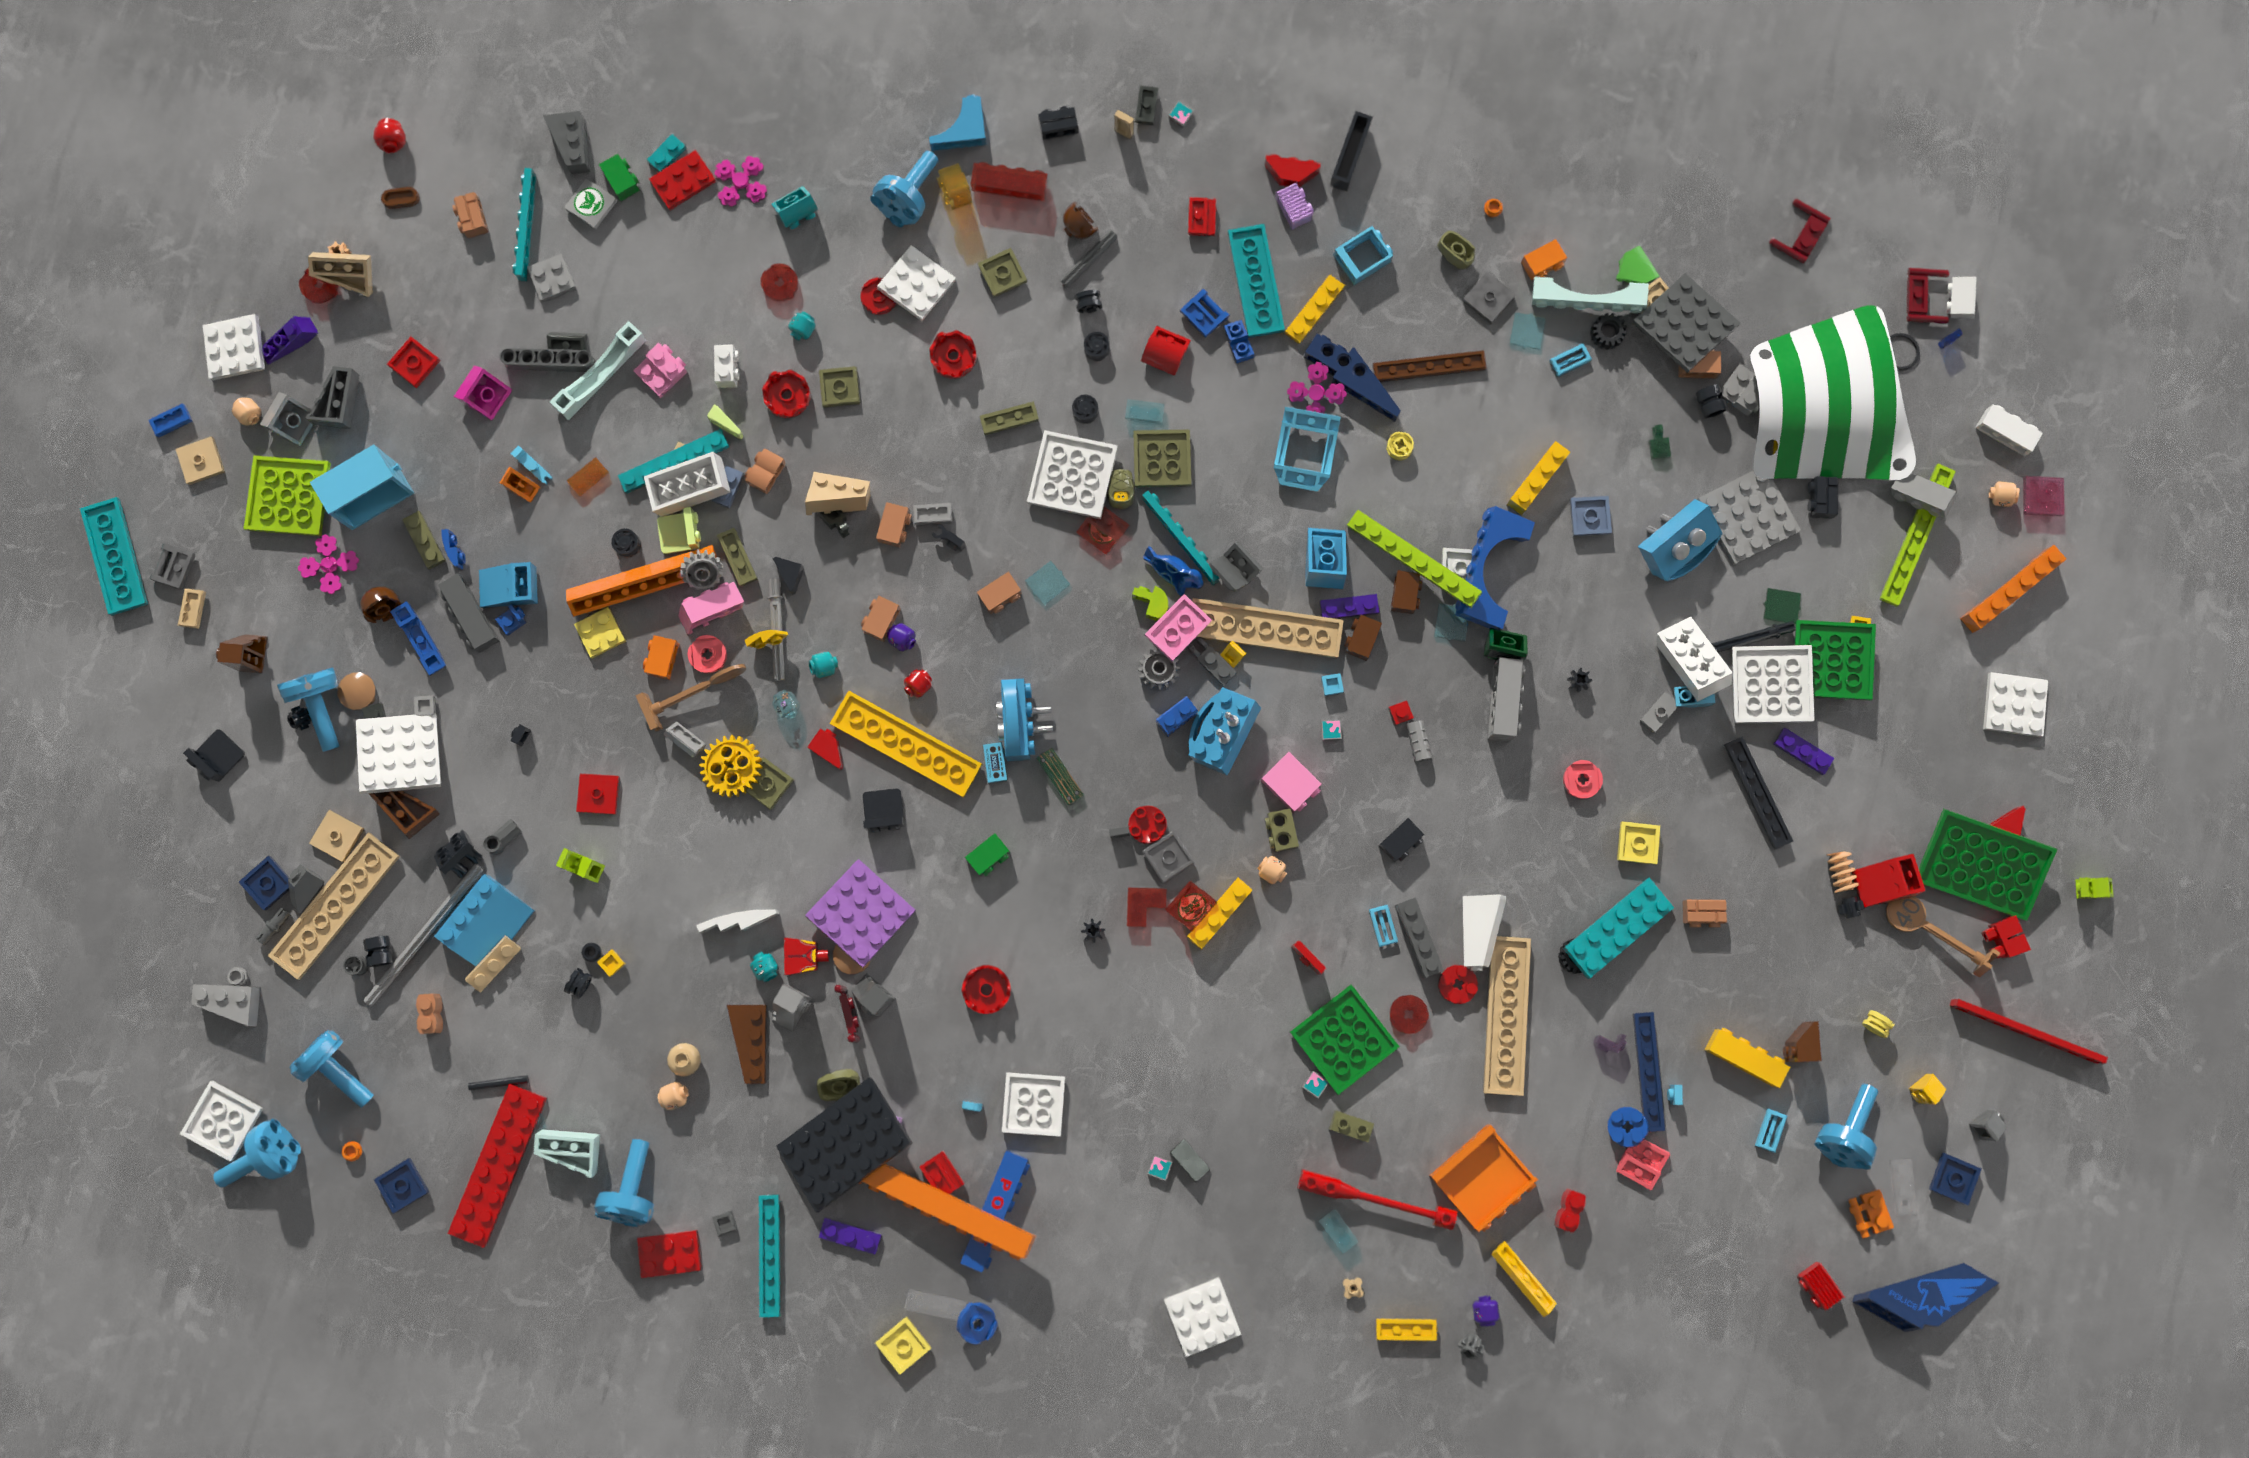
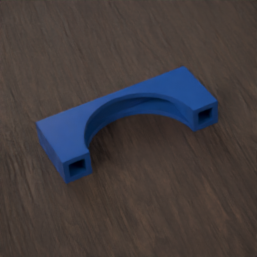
[1455,506,1535,630]

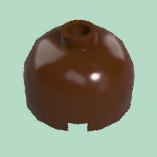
[1063,202,1099,239]
[360,587,401,623]

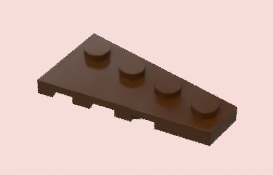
[727,1005,767,1084]

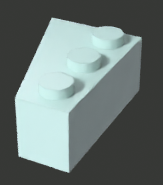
[534,1130,600,1178]

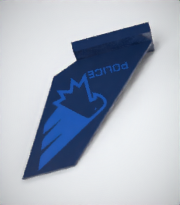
[1852,1263,1999,1332]

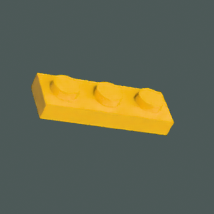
[1376,1318,1437,1341]

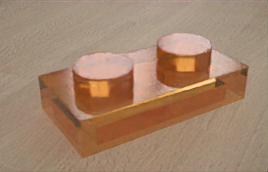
[567,457,609,496]

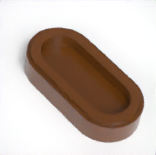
[381,187,420,209]

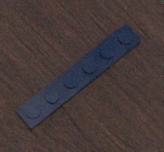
[1633,1012,1665,1132]

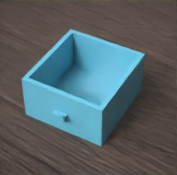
[310,445,415,530]

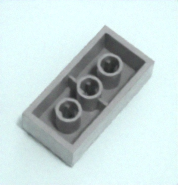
[1487,658,1525,741]

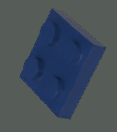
[239,856,290,911]
[1929,1153,1982,1206]
[374,1158,429,1214]

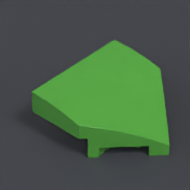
[1616,246,1660,284]

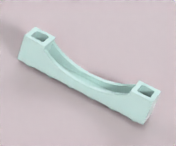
[1532,277,1649,313]
[550,321,646,421]

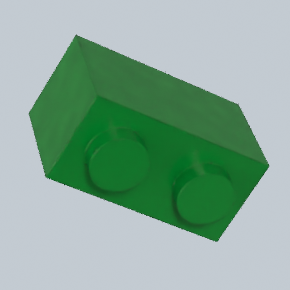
[599,154,640,201]
[965,833,1011,877]

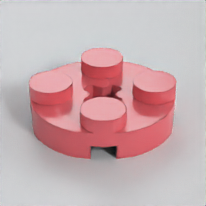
[688,635,727,674]
[1563,760,1603,799]

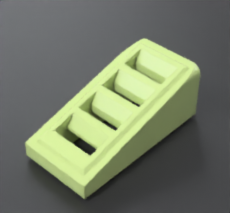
[707,405,744,440]

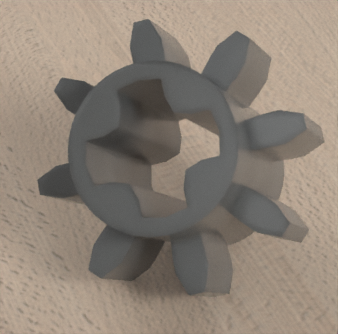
[1458,1334,1484,1359]

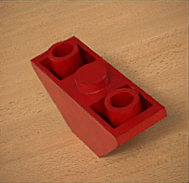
[1264,154,1321,188]

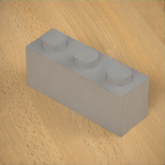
[1891,469,1956,518]

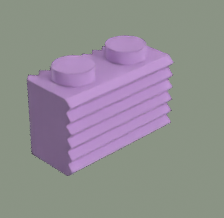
[1275,183,1314,230]

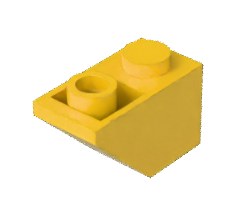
[1909,1074,1946,1105]

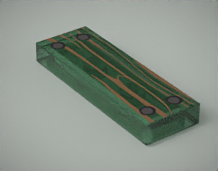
[1036,748,1084,806]

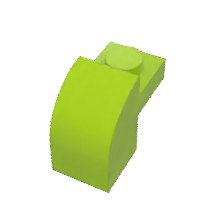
[1132,586,1168,621]
[556,848,606,883]
[2075,877,2114,899]

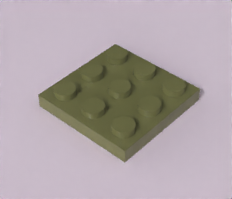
[1133,429,1191,487]

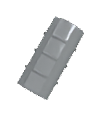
[1407,720,1432,762]

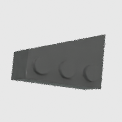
[543,111,590,174]
[305,366,360,429]

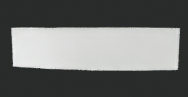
[696,910,779,933]

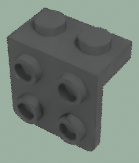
[1209,541,1263,592]

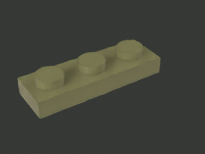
[980,401,1039,435]
[402,511,446,570]
[717,528,758,587]

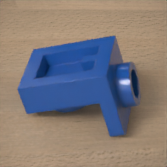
[495,604,527,635]

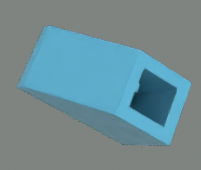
[1674,686,1715,708]

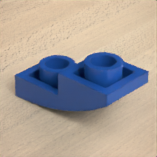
[1224,320,1254,363]
[441,529,466,570]

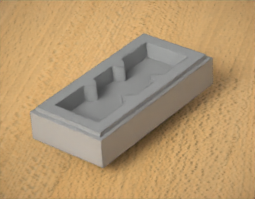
[913,503,952,525]
[1640,692,1677,733]
[664,722,706,757]

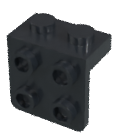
[183,729,245,782]
[862,788,905,833]

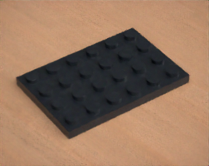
[776,1077,913,1212]

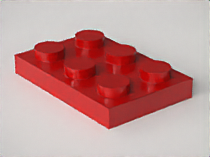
[649,150,717,211]
[637,1230,702,1278]

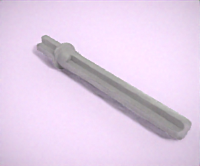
[768,579,785,681]

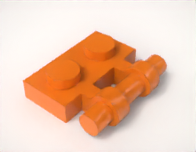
[1848,1189,1894,1238]

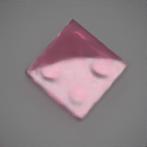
[2023,476,2064,516]

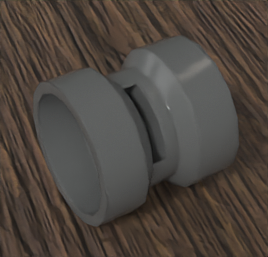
[343,955,369,976]

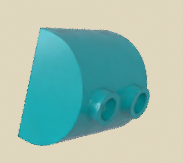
[771,186,818,229]

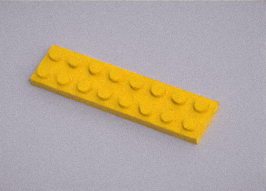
[830,690,983,798]

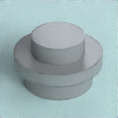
[227,967,248,986]

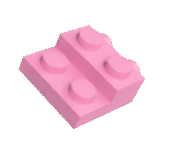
[633,343,688,398]

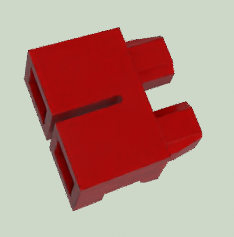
[1981,915,2031,958]

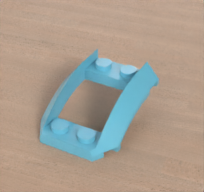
[1274,407,1341,491]

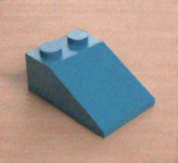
[1305,528,1347,589]

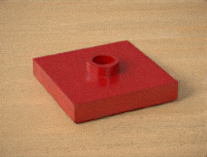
[386,336,441,389]
[576,773,620,815]
[1291,940,1326,975]

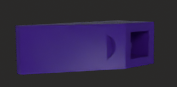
[262,316,318,364]

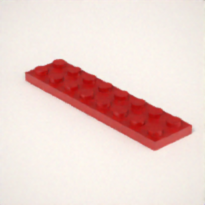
[447,1084,547,1248]

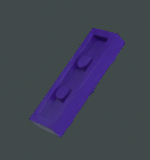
[1320,594,1379,619]
[1773,728,1834,775]
[819,1217,882,1254]

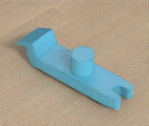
[511,445,552,485]

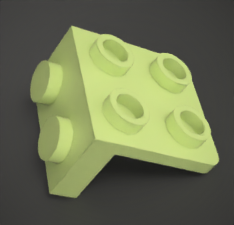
[657,507,701,554]

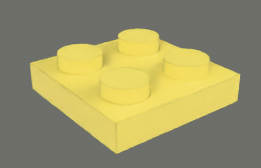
[574,607,626,658]
[1617,821,1660,865]
[875,1316,932,1374]

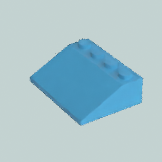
[434,874,535,966]

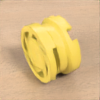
[1387,432,1414,460]
[1862,1010,1895,1038]

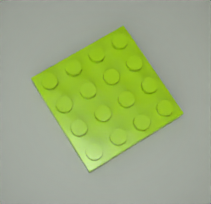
[243,456,331,536]

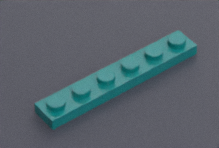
[513,168,537,281]
[618,429,729,494]
[1142,491,1220,586]
[759,1195,780,1317]

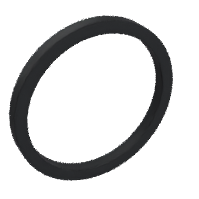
[1890,333,1920,370]

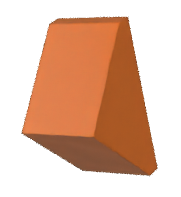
[499,467,540,503]

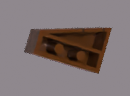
[216,634,268,673]
[368,790,440,839]

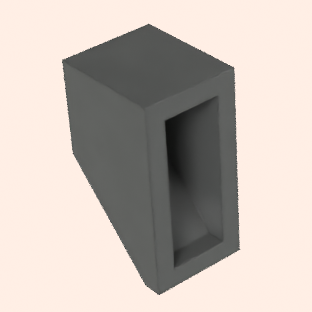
[288,864,325,913]
[1969,1110,2007,1141]

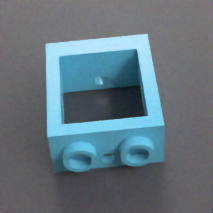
[1333,226,1393,285]

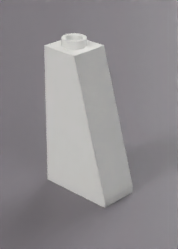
[1463,895,1506,971]

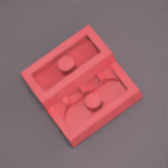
[1616,1139,1670,1190]

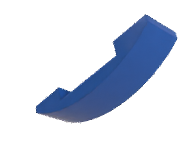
[390,601,447,676]

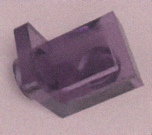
[1593,1034,1627,1053]

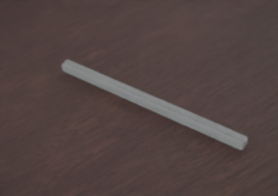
[364,864,483,1006]

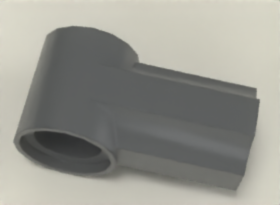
[483,819,522,855]

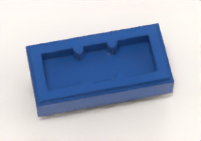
[148,403,193,438]

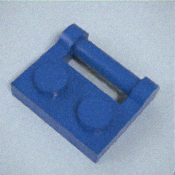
[1180,289,1230,338]

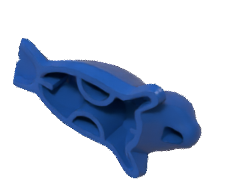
[1143,546,1204,596]

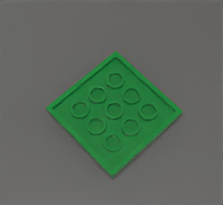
[1795,620,1876,701]
[1290,984,1400,1095]

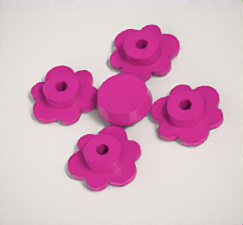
[715,156,767,207]
[1287,362,1347,414]
[298,534,359,594]

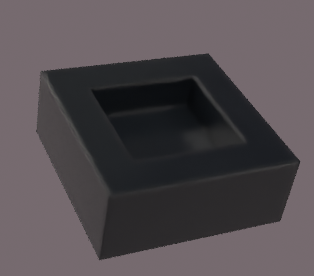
[510,724,531,747]

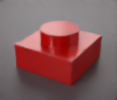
[1388,700,1414,726]

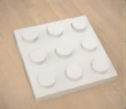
[877,245,956,321]
[203,314,265,381]
[1983,672,2048,737]
[1002,1072,1065,1136]
[180,1081,264,1162]
[1164,1277,1241,1357]

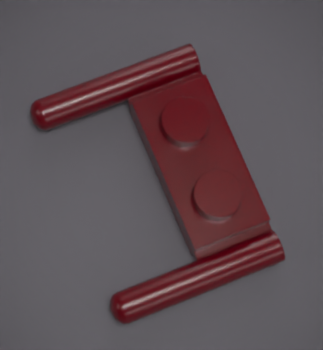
[1769,199,1831,264]
[1906,268,1950,324]
[834,985,860,1043]

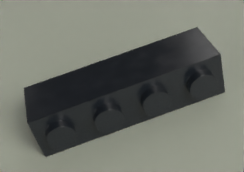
[1330,111,1373,192]

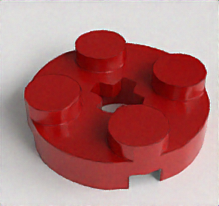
[1438,965,1478,1004]

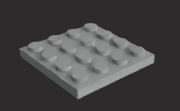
[1697,470,1801,565]

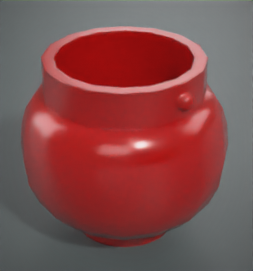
[373,118,406,153]

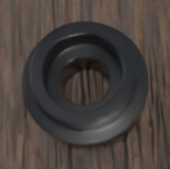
[582,942,602,962]

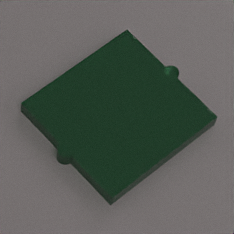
[1763,588,1801,624]

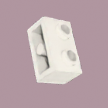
[1947,277,1977,319]
[714,344,740,388]

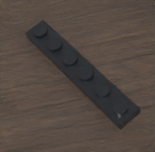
[1724,736,1793,850]

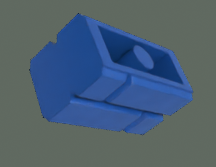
[1156,696,1198,737]

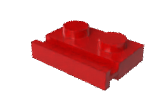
[1188,197,1216,236]
[919,1150,965,1194]

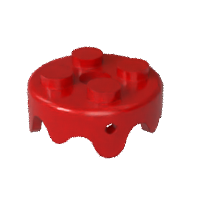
[929,330,977,379]
[762,370,811,418]
[962,965,1011,1014]

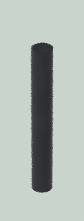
[468,1075,529,1091]

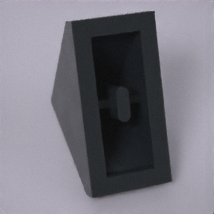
[772,557,804,595]

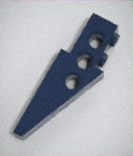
[1304,334,1401,422]

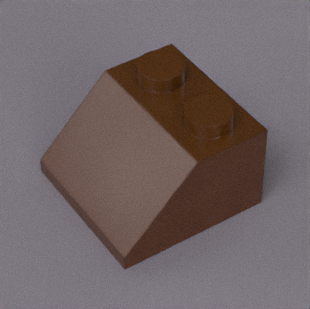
[1783,1021,1822,1062]

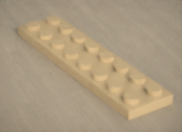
[1192,598,1344,658]
[268,833,400,980]
[1483,936,1531,1096]

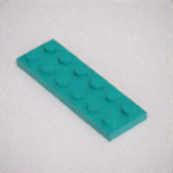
[1228,224,1285,338]
[80,497,148,616]
[1563,877,1674,979]

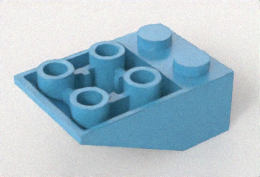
[479,562,538,608]

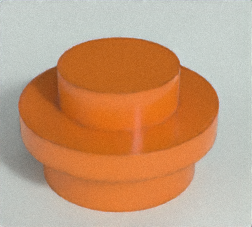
[1484,199,1503,217]
[342,1141,362,1161]

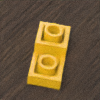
[744,630,788,649]

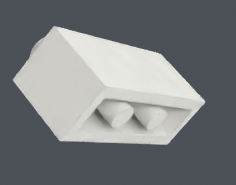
[1976,404,2043,457]

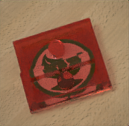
[1076,506,1130,555]
[1165,881,1218,932]

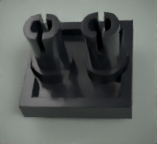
[434,830,482,878]

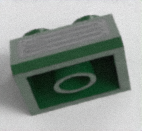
[1484,628,1528,662]

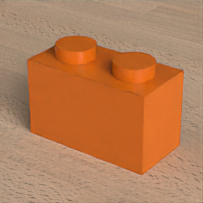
[1521,239,1567,281]
[643,635,679,680]

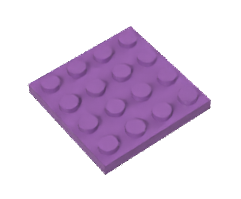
[805,859,916,968]

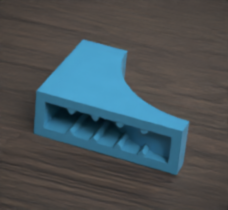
[929,95,986,151]

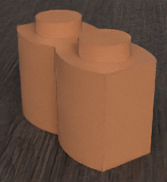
[745,448,786,494]
[416,994,443,1034]

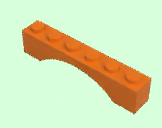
[1960,545,2067,633]

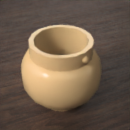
[667,1043,701,1076]

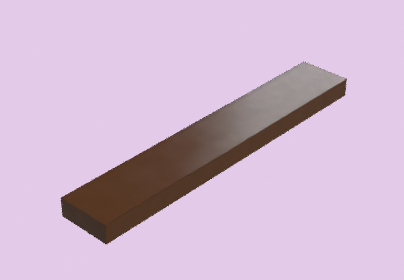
[1372,350,1487,382]

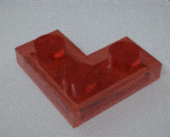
[1127,887,1167,927]

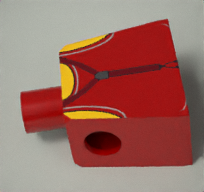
[784,938,829,976]

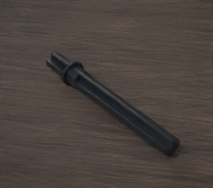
[1711,621,1796,653]

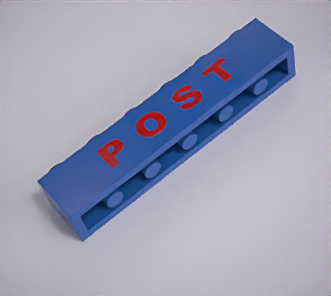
[960,1150,1030,1272]

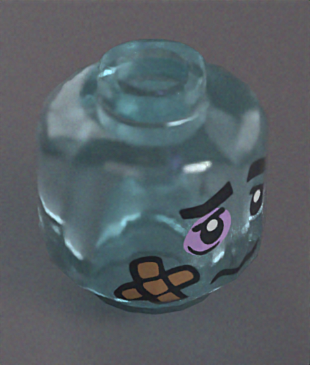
[772,690,800,719]

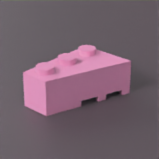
[678,582,744,635]

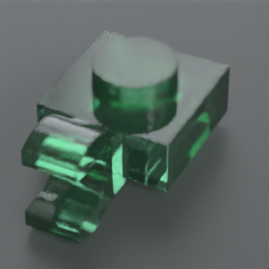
[1648,424,1671,460]

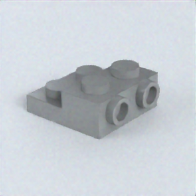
[1721,364,1760,416]

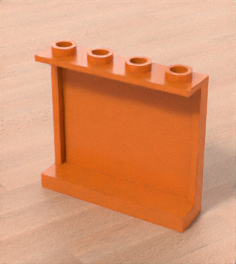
[1429,1124,1538,1232]

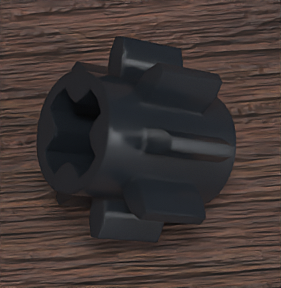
[1567,668,1592,693]
[287,706,311,731]
[1838,896,1865,918]
[1081,918,1105,943]

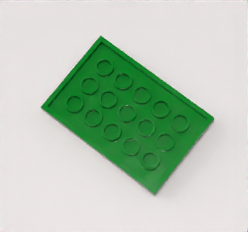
[1918,808,2058,921]

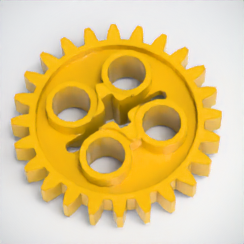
[699,735,763,798]

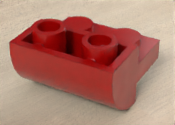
[1141,326,1191,376]

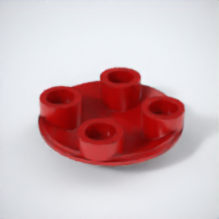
[1128,806,1167,844]

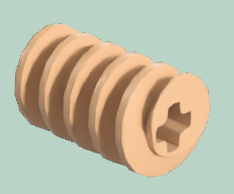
[1826,851,1859,893]

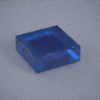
[1938,328,1963,349]

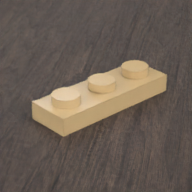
[465,935,521,993]

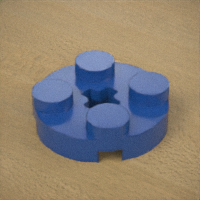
[1608,1107,1649,1147]
[956,1303,997,1344]

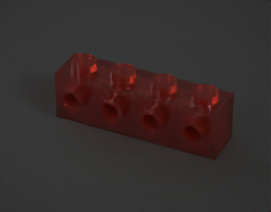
[971,162,1048,202]

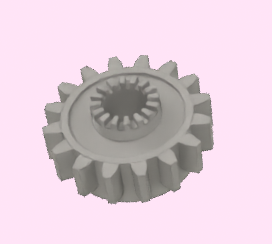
[680,550,723,590]
[1138,648,1180,690]

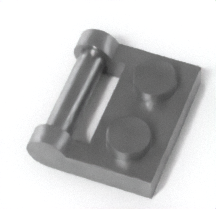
[149,544,196,590]

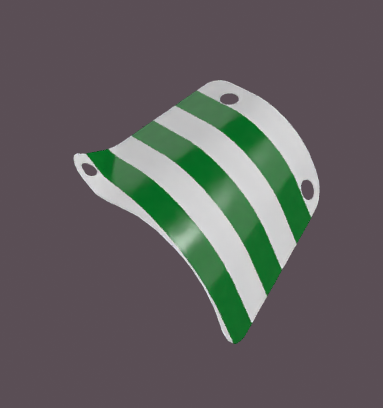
[1750,305,1916,480]

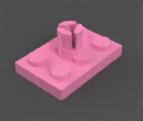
[1144,594,1212,661]

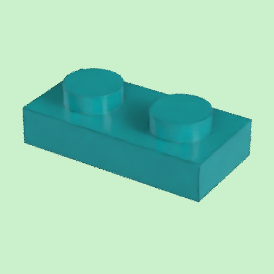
[647,134,687,172]

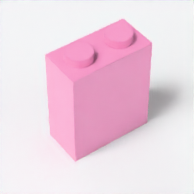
[1261,752,1322,813]

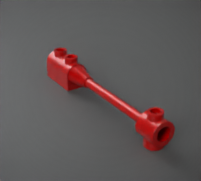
[1297,1169,1457,1230]

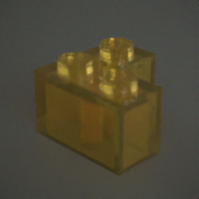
[936,163,972,210]

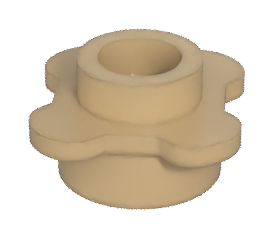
[1343,1278,1364,1299]

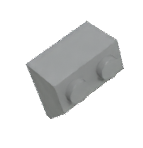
[260,392,313,446]

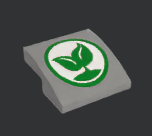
[564,179,618,229]

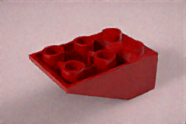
[1851,854,1926,908]

